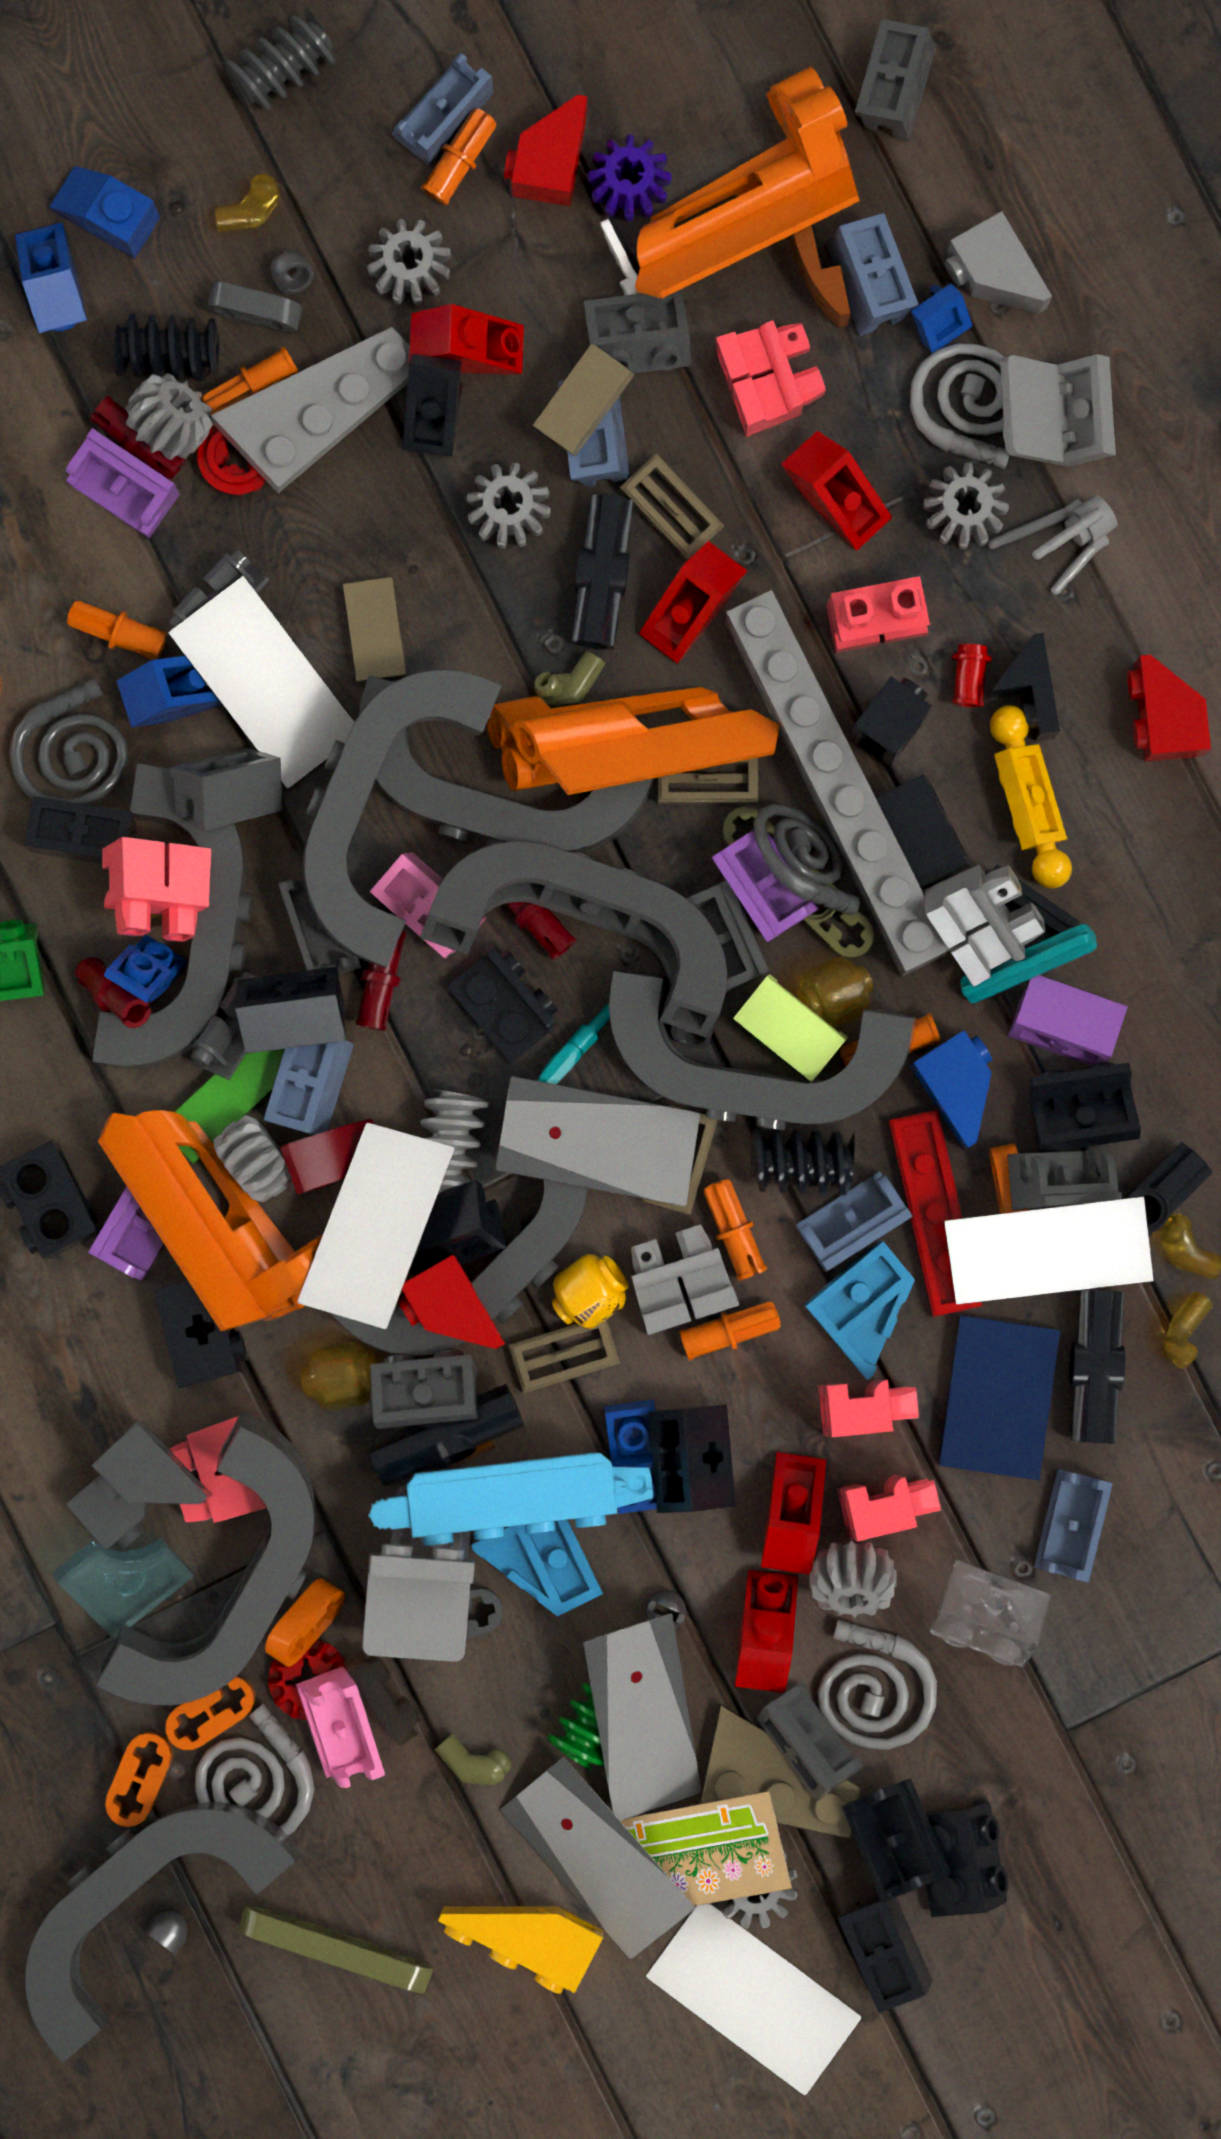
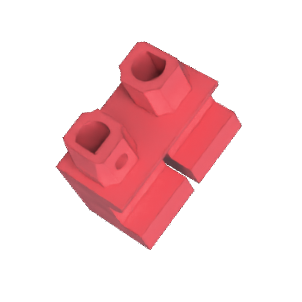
[715,320,826,437]
[826,576,930,653]
[102,837,211,942]
[818,1379,919,1438]
[170,1413,267,1523]
[836,1475,941,1541]

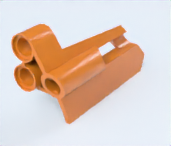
[635,66,860,299]
[486,687,780,795]
[98,1110,323,1332]

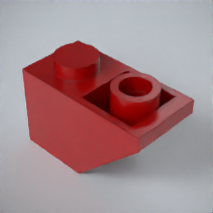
[409,304,524,375]
[1127,654,1211,762]
[735,1570,798,1693]

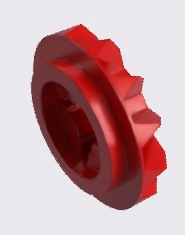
[197,425,267,497]
[268,1639,349,1720]

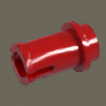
[952,644,992,708]

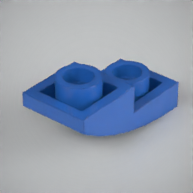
[104,935,188,1003]
[604,1399,657,1514]

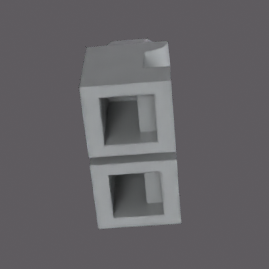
[925,865,1045,987]
[631,1225,739,1335]

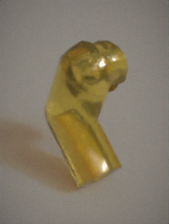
[215,174,280,232]
[1160,1214,1221,1280]
[1162,1291,1213,1369]

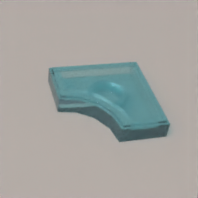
[52,1538,194,1639]

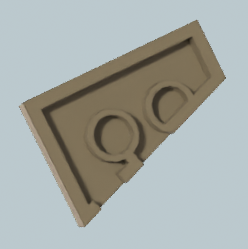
[700,1704,860,1838]

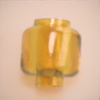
[795,957,874,1029]
[301,1341,378,1411]

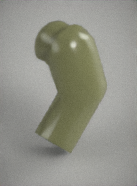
[534,651,606,706]
[434,1733,511,1786]

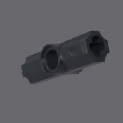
[571,493,633,650]
[1122,1142,1213,1238]
[1069,1289,1126,1444]
[366,1384,525,1486]

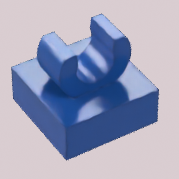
[911,283,973,353]

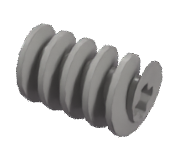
[420,1089,489,1194]

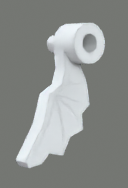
[600,219,640,295]

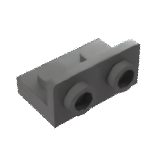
[584,289,691,374]
[370,1350,478,1429]

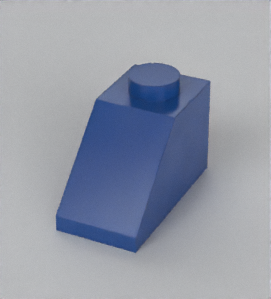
[49,166,160,259]
[15,222,87,333]
[117,656,223,728]
[910,1030,992,1150]

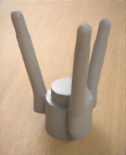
[988,494,1118,595]

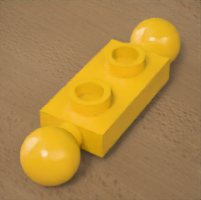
[990,705,1072,889]

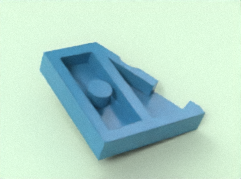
[803,1240,915,1380]
[471,1520,603,1616]

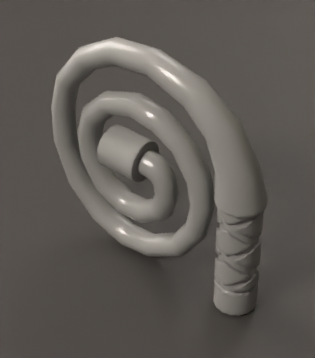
[910,343,1009,469]
[817,1619,937,1750]
[195,1703,315,1836]

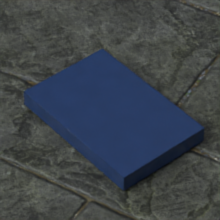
[938,1315,1060,1481]

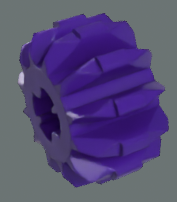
[587,134,672,222]

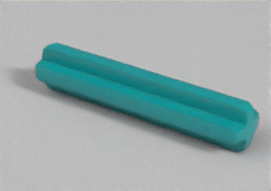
[960,923,1097,1003]

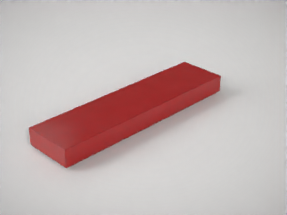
[888,1110,983,1317]

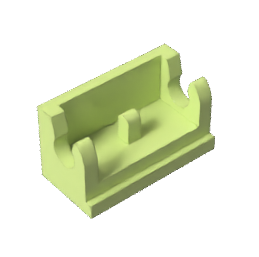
[733,974,848,1082]

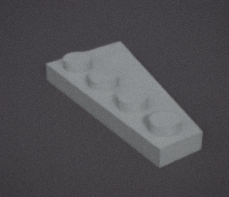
[211,327,410,494]

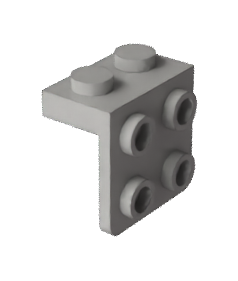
[1000,354,1116,467]
[362,1544,475,1662]

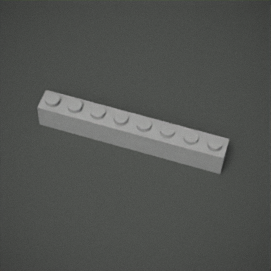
[725,590,951,977]

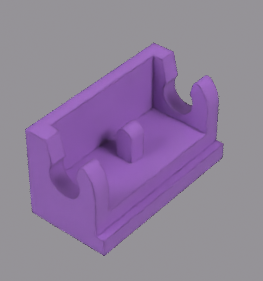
[65,428,180,538]
[712,829,818,942]
[1008,975,1128,1066]
[88,1186,164,1281]

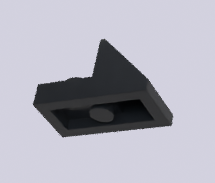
[403,354,463,457]
[988,633,1060,742]

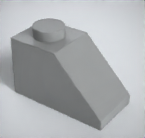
[944,211,1052,314]

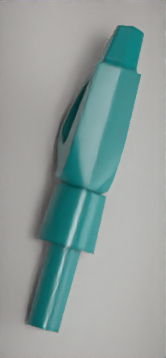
[537,1004,610,1085]

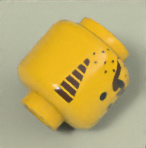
[552,1254,629,1329]

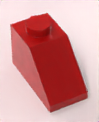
[504,95,588,207]
[781,430,893,551]
[638,541,747,664]
[397,1255,506,1349]
[761,1452,827,1575]

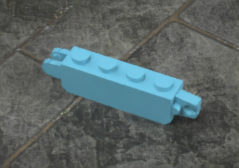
[368,1452,653,1546]

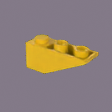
[438,1906,603,1994]

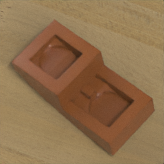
[789,225,850,328]

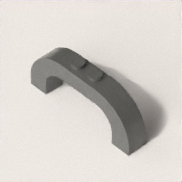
[302,670,502,968]
[359,675,654,854]
[92,764,253,1069]
[420,841,727,1037]
[609,969,917,1130]
[330,1179,588,1356]
[96,1411,315,1705]
[25,1802,303,2063]

